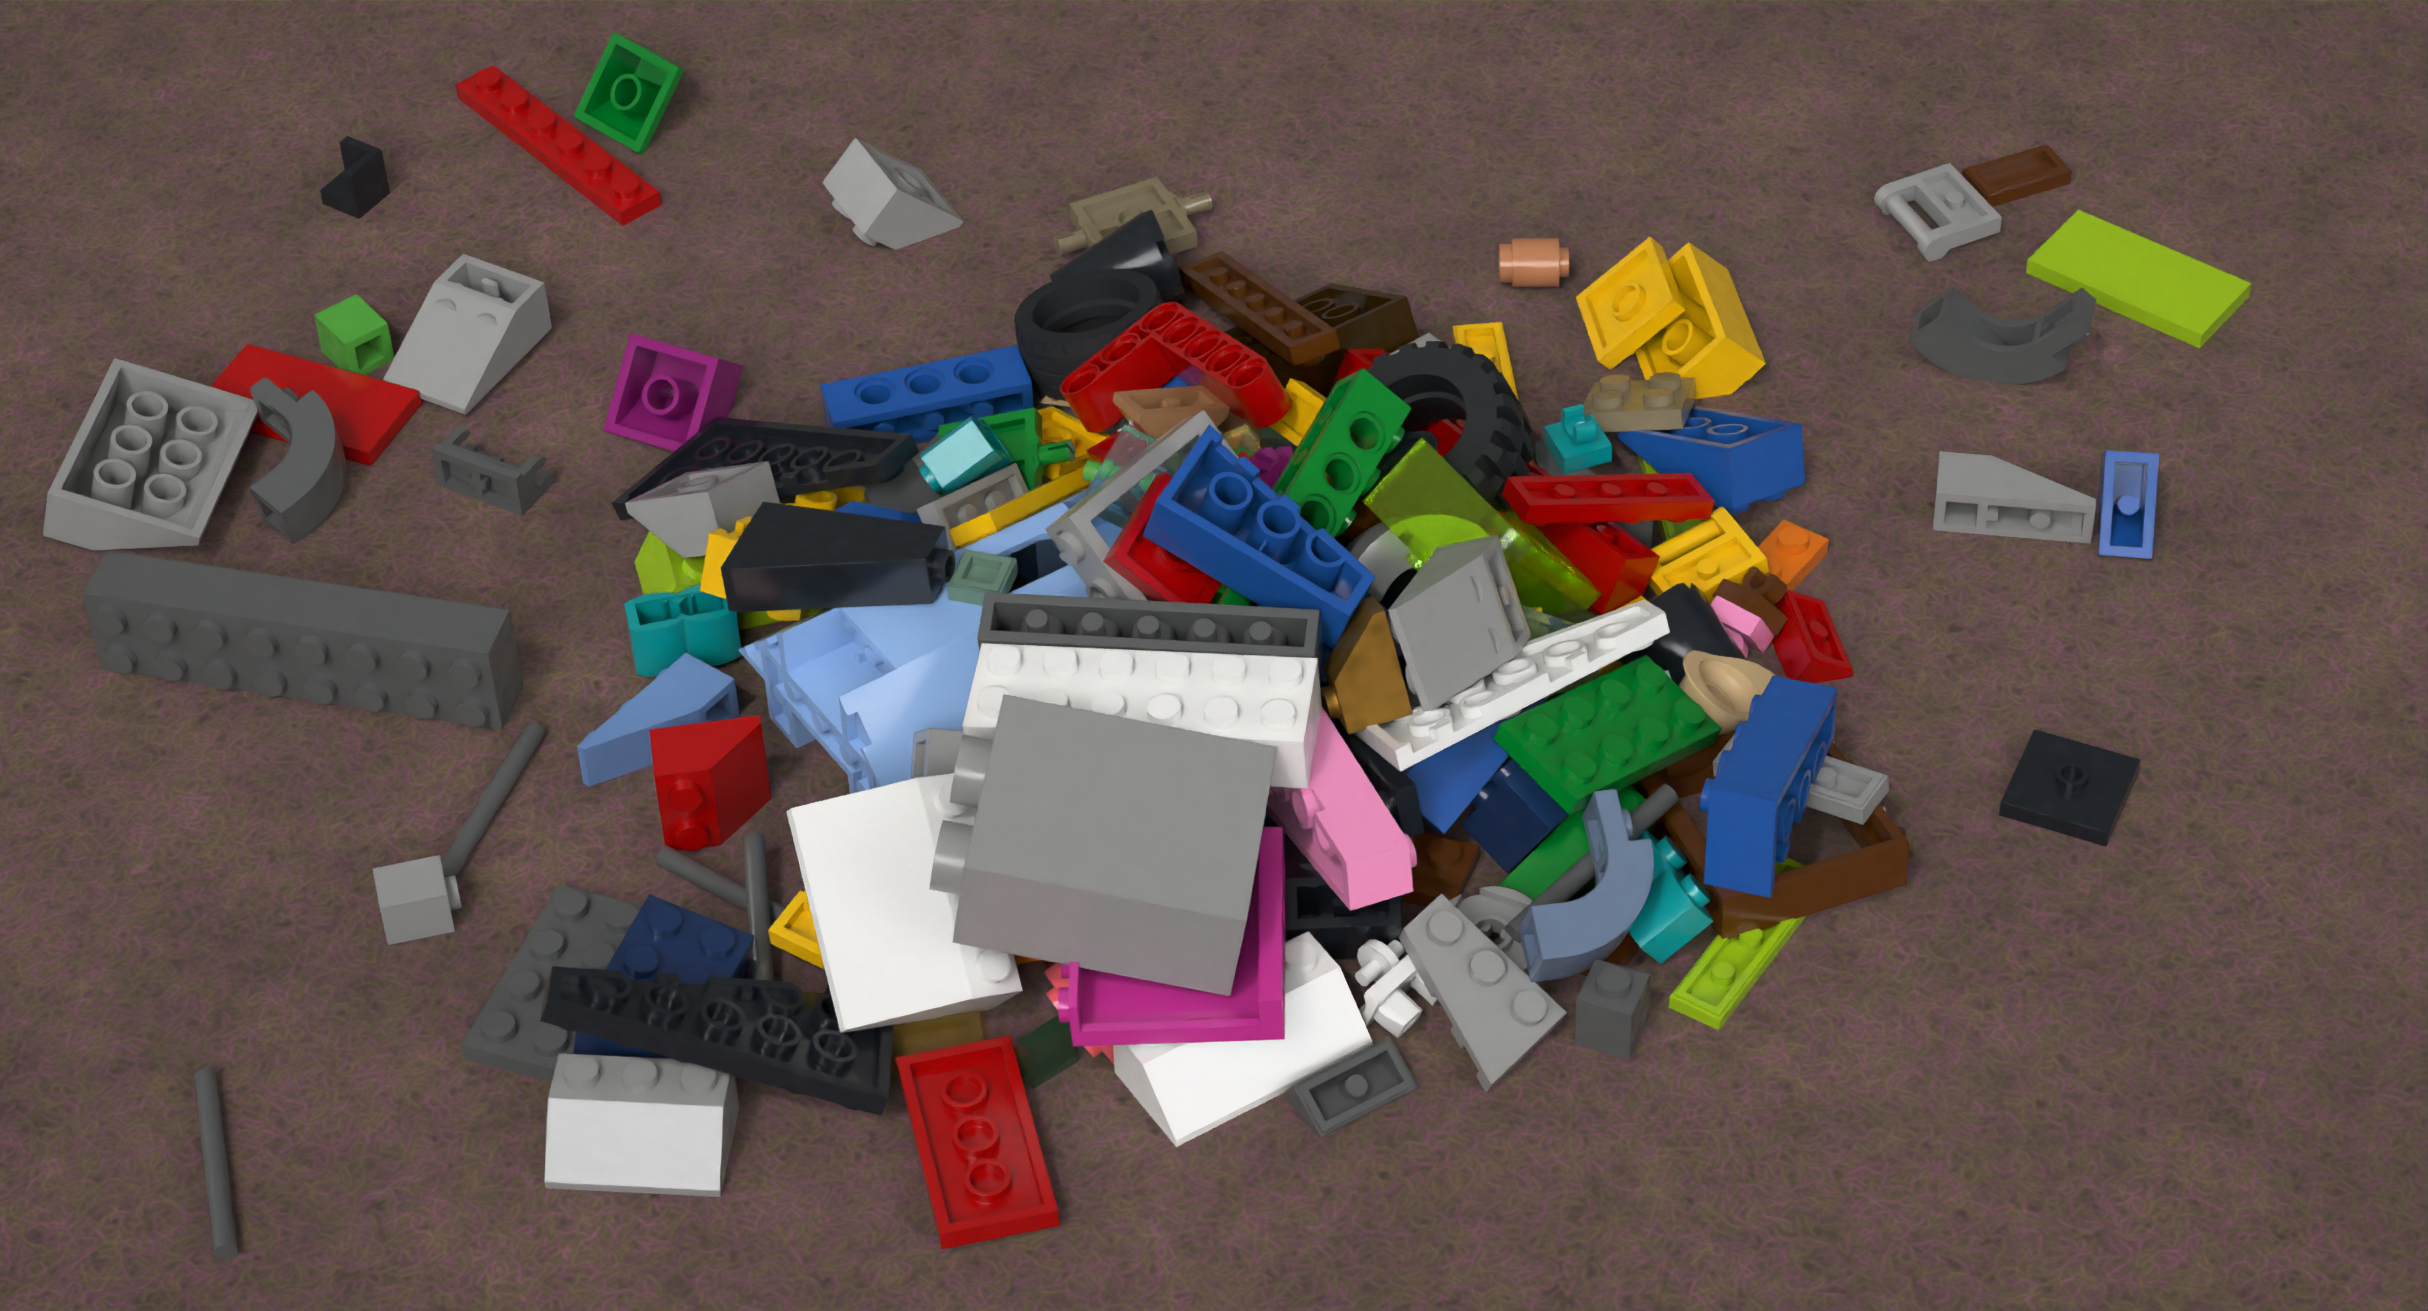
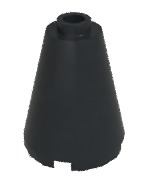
[1050,209,1186,303]
[1618,583,1747,686]

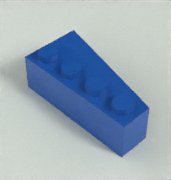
[1700,676,1838,898]

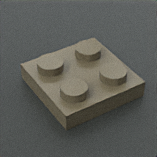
[1583,372,1696,432]

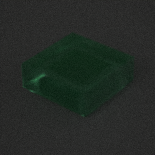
[1017,1015,1079,1089]

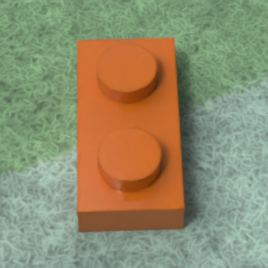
[1758,519,1829,591]

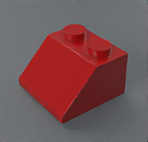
[649,715,771,851]

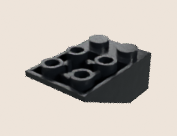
[1285,834,1404,959]

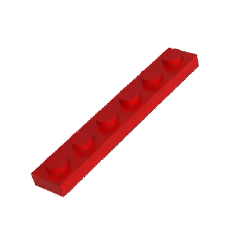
[455,65,661,226]

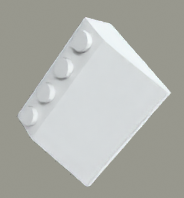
[786,773,1023,1033]

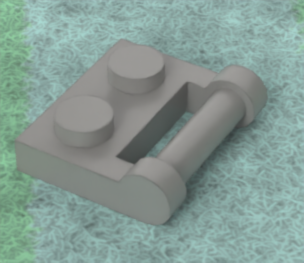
[1874,163,2002,262]

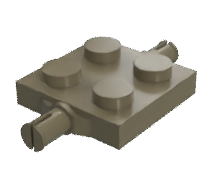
[1053,177,1213,256]

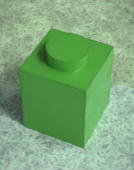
[314,294,394,375]

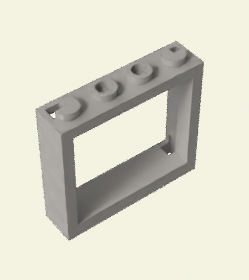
[1045,409,1239,601]

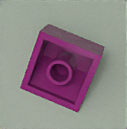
[603,333,743,451]

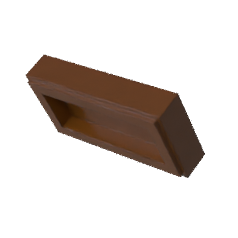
[1962,144,2072,207]

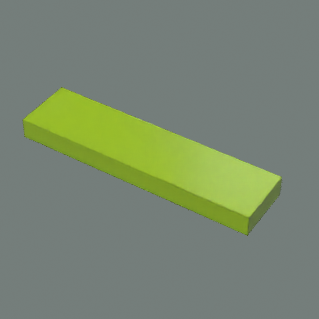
[1669,857,1806,1030]

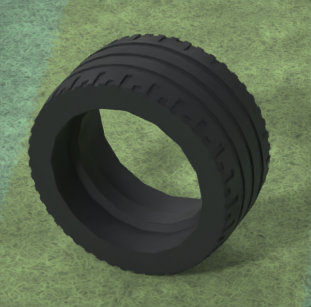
[1014,268,1163,401]

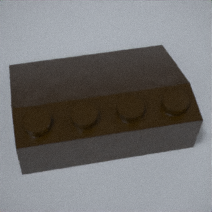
[1224,283,1419,398]

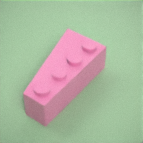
[1266,707,1417,911]

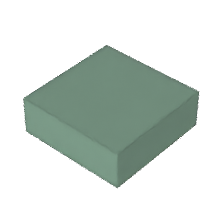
[947,549,1018,606]

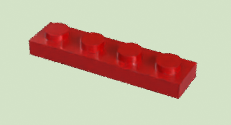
[1502,473,1715,526]

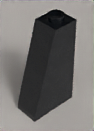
[720,502,955,612]

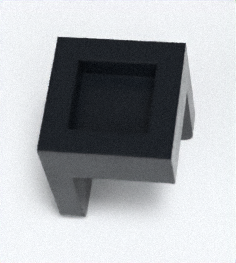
[320,136,390,219]

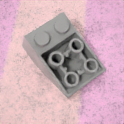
[383,254,552,415]
[1388,535,1531,712]

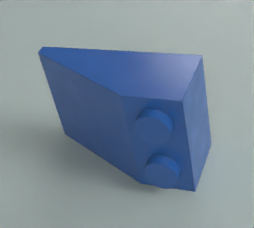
[1617,405,1805,514]

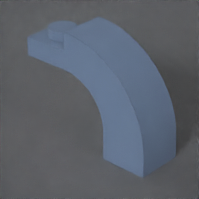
[1519,789,1654,982]

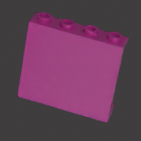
[1058,827,1285,1046]

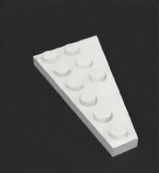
[1354,600,1670,771]

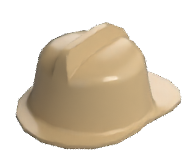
[1679,650,1776,735]

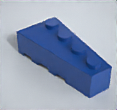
[1143,424,1376,649]

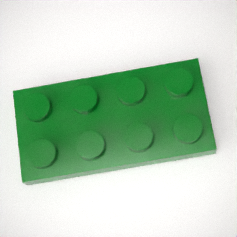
[1493,655,1722,815]

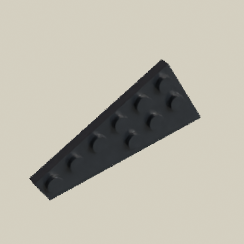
[611,417,919,520]
[540,966,893,1116]

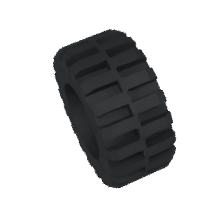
[1358,341,1534,529]

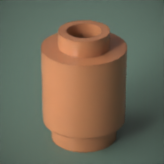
[1499,238,1569,288]

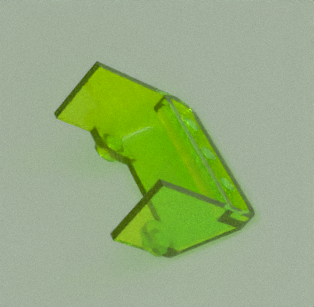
[1363,438,1602,617]

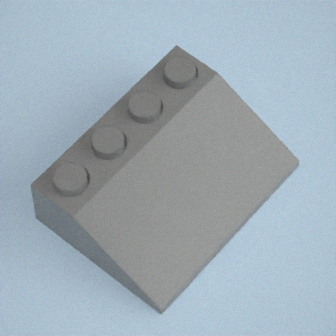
[43,358,258,551]

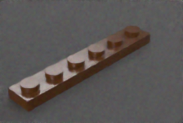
[1178,251,1341,366]

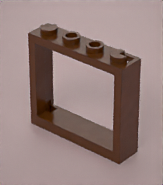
[1631,730,1913,940]

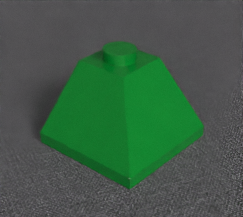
[573,32,684,154]

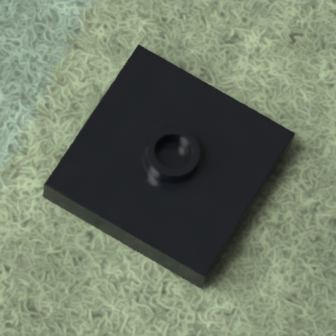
[1999,729,2141,847]

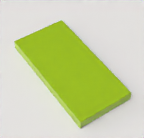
[2026,209,2252,349]

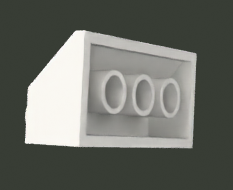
[1113,931,1373,1147]

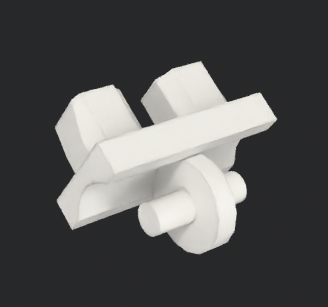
[1355,939,1439,1038]

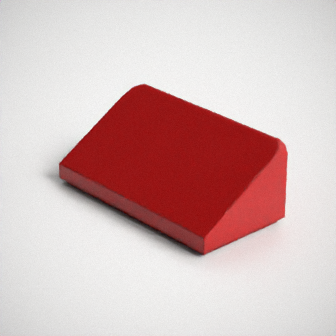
[1771,589,1854,683]

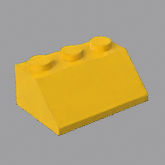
[1635,242,1766,399]

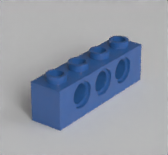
[820,345,1033,444]

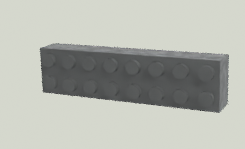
[82,550,524,730]

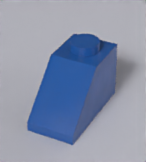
[2098,450,2159,559]

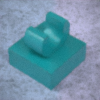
[1543,404,1612,474]

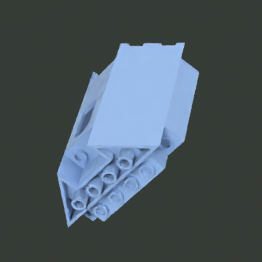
[738,482,1152,794]

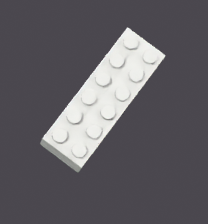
[962,643,1322,789]

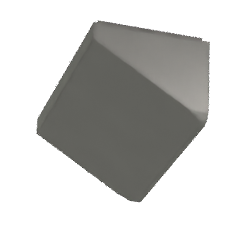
[1283,1036,1418,1138]

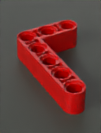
[1060,302,1292,433]

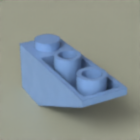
[577,653,740,787]

